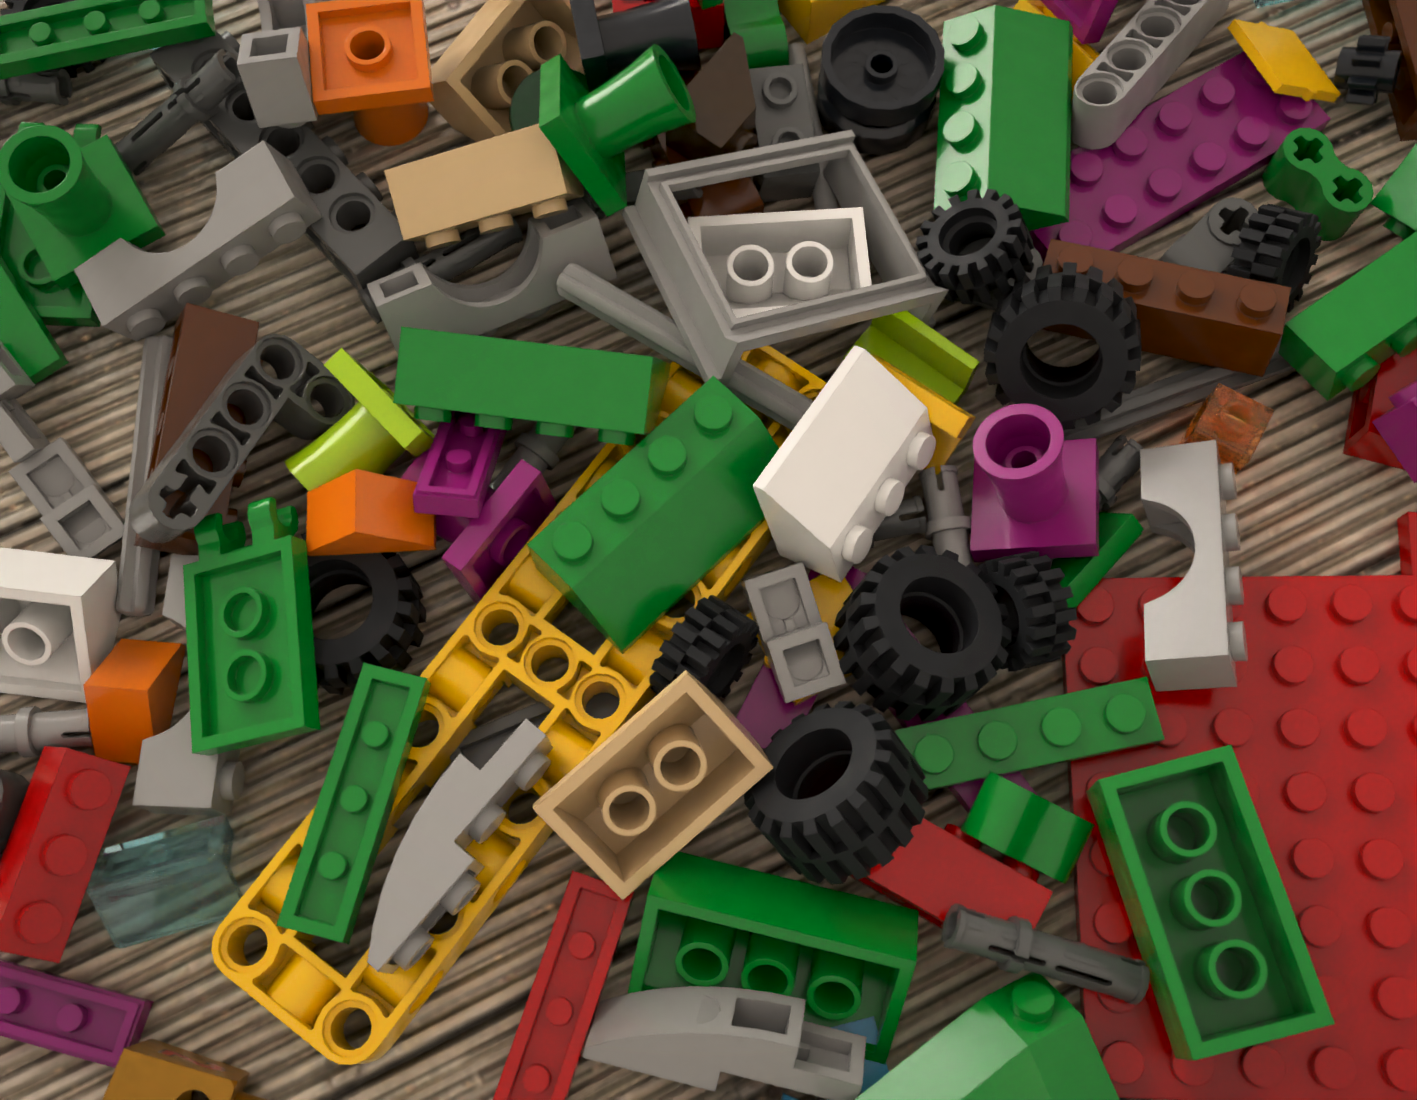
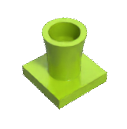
[284,348,435,491]

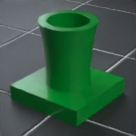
[539,44,696,217]
[0,125,166,290]

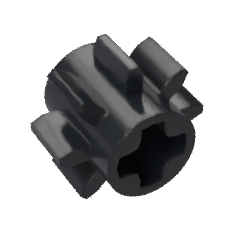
[1334,35,1403,105]

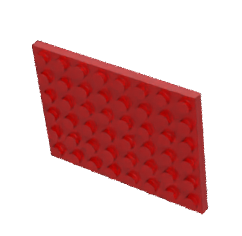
[1062,575,1417,1100]

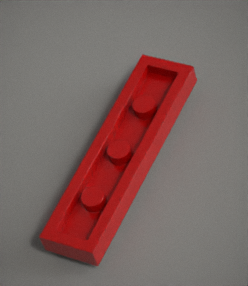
[493,870,635,1100]

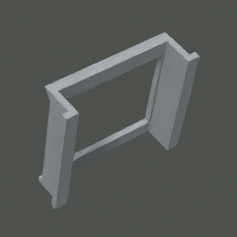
[622,129,949,384]

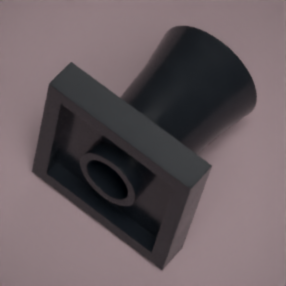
[570,0,701,93]

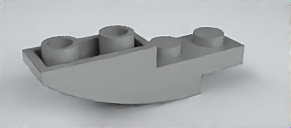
[367,719,553,974]
[583,986,866,1100]

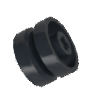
[816,5,945,155]

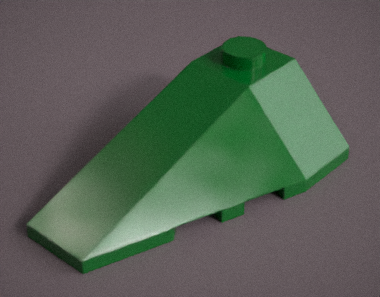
[854,972,1119,1100]

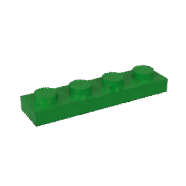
[0,0,216,80]
[276,663,431,944]
[894,676,1164,791]

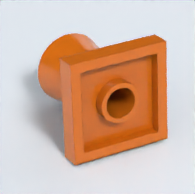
[306,0,434,146]

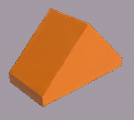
[306,469,436,556]
[83,638,186,765]

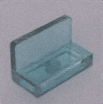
[87,814,243,948]

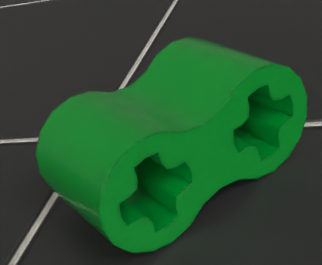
[724,0,789,69]
[1262,128,1374,241]
[960,771,1095,884]

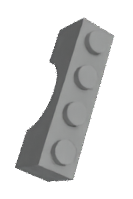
[237,0,328,129]
[74,140,322,341]
[366,197,618,354]
[1140,440,1248,692]
[132,555,245,816]

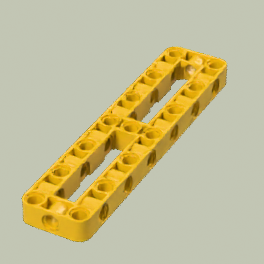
[211,345,827,1065]

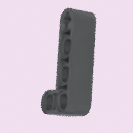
[129,334,355,543]

